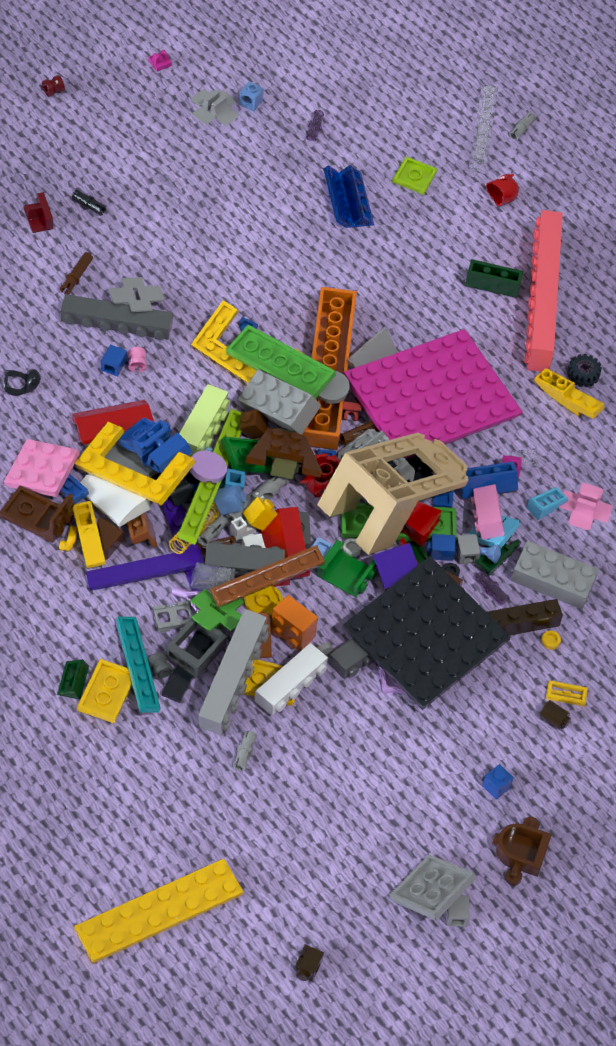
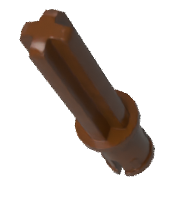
[60,252,93,295]

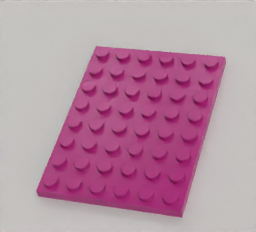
[343,329,523,459]

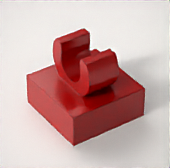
[343,402,362,421]

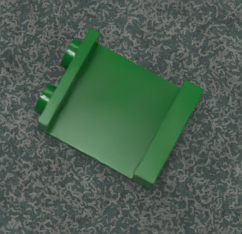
[316,540,378,597]

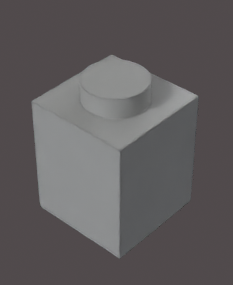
[455,534,480,564]
[446,894,470,927]

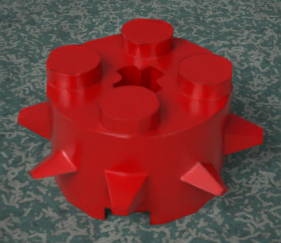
[300,453,341,497]

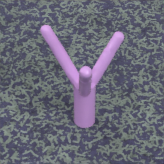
[172,587,211,612]

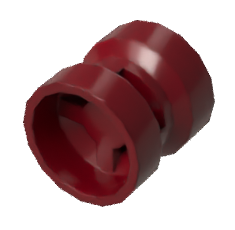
[42,75,65,97]

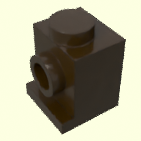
[295,944,324,982]

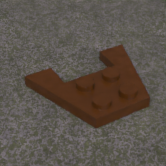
[245,428,322,478]

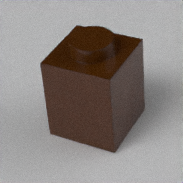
[239,409,269,439]

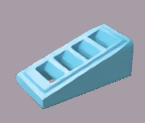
[526,487,568,520]

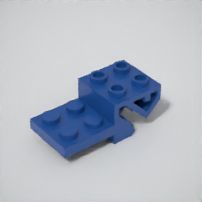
[117,417,192,474]

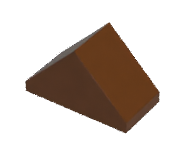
[97,518,124,560]

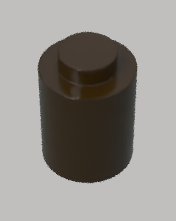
[539,700,571,729]

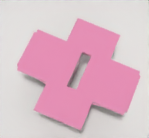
[560,483,613,530]

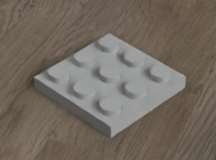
[389,854,476,921]

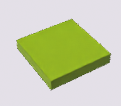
[392,156,438,195]

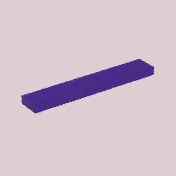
[86,547,205,591]

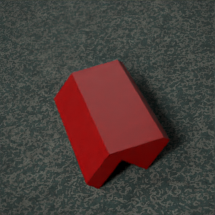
[72,399,154,444]
[259,507,311,587]

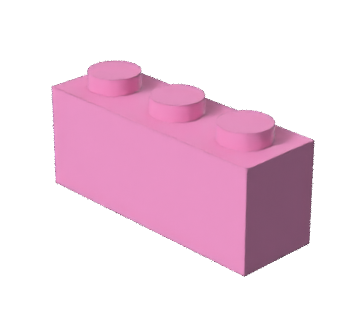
[471,484,505,540]

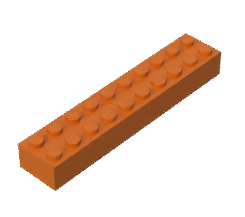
[302,287,357,450]

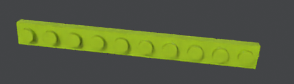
[177,408,242,545]

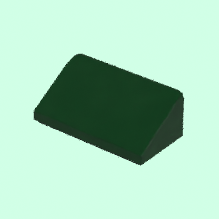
[57,659,89,700]

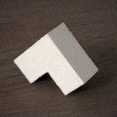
[230,516,257,542]

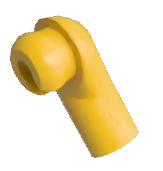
[59,526,78,552]

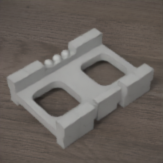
[153,601,192,633]

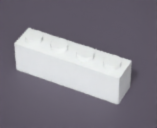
[254,643,328,716]

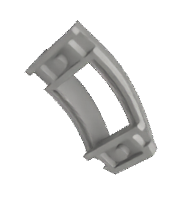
[338,429,415,505]

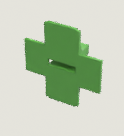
[190,589,244,631]

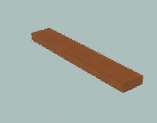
[210,545,325,608]

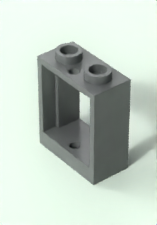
[166,619,227,678]

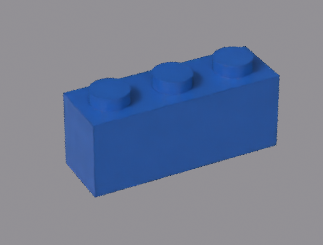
[459,461,518,499]

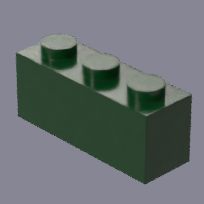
[465,259,524,298]

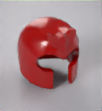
[486,174,519,206]

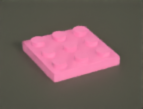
[4,439,80,497]

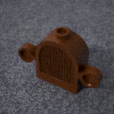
[492,817,552,886]

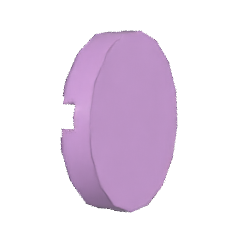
[190,450,227,483]

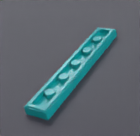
[116,616,161,713]

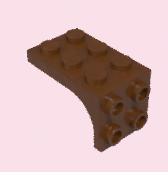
[0,485,74,543]

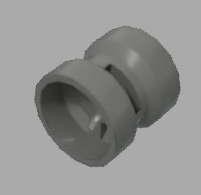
[148,652,173,680]

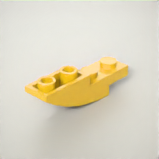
[534,368,604,419]
[73,501,106,568]

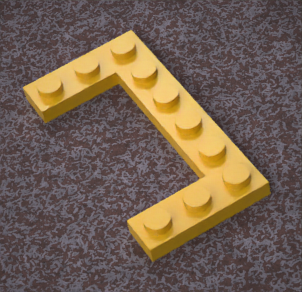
[191,300,304,383]
[74,422,196,506]

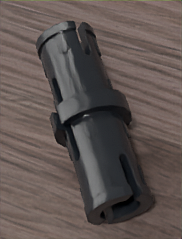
[72,189,106,215]

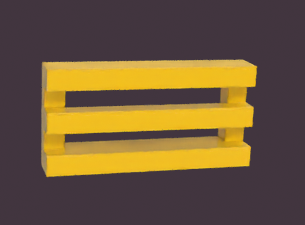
[546,680,588,707]

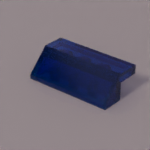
[323,165,374,228]

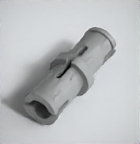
[509,112,536,141]
[198,516,228,546]
[233,731,257,771]

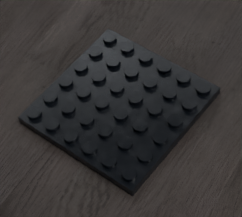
[343,556,511,710]

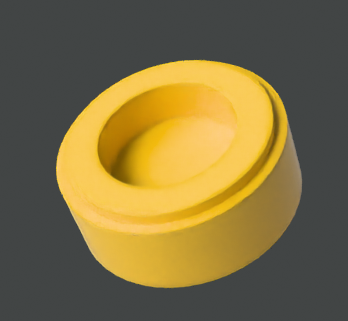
[541,630,561,650]

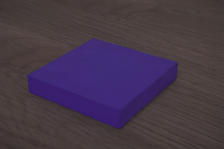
[373,543,418,591]

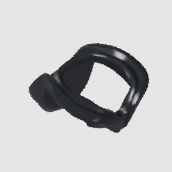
[4,369,41,396]

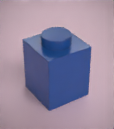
[101,344,127,377]
[427,534,455,561]
[482,764,514,800]

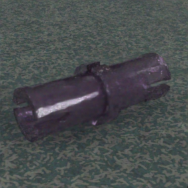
[306,110,324,142]
[475,570,510,606]

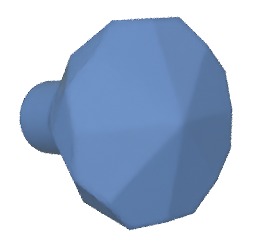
[480,545,501,563]

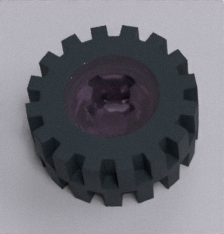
[568,354,602,387]

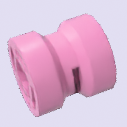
[128,347,147,372]

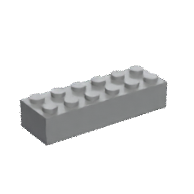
[198,609,270,736]

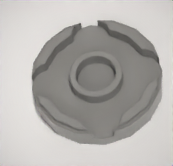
[317,371,350,404]

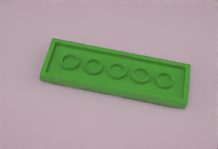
[226,325,336,399]
[341,503,457,544]

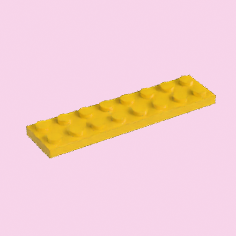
[74,858,244,963]

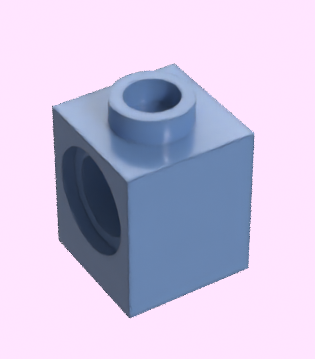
[239,81,264,112]

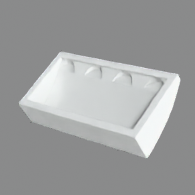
[80,474,151,527]

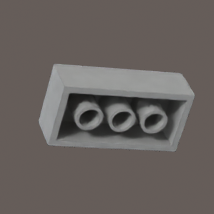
[238,370,321,434]
[511,540,599,610]

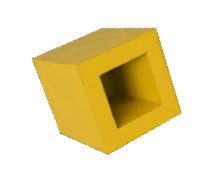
[243,496,278,531]

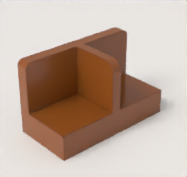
[127,512,158,548]

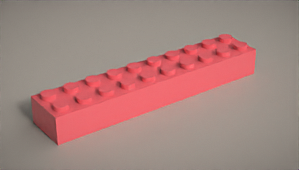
[524,210,563,372]

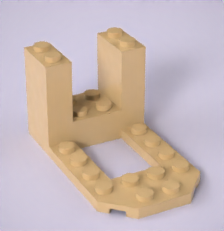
[317,433,468,554]

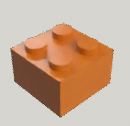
[271,595,318,651]

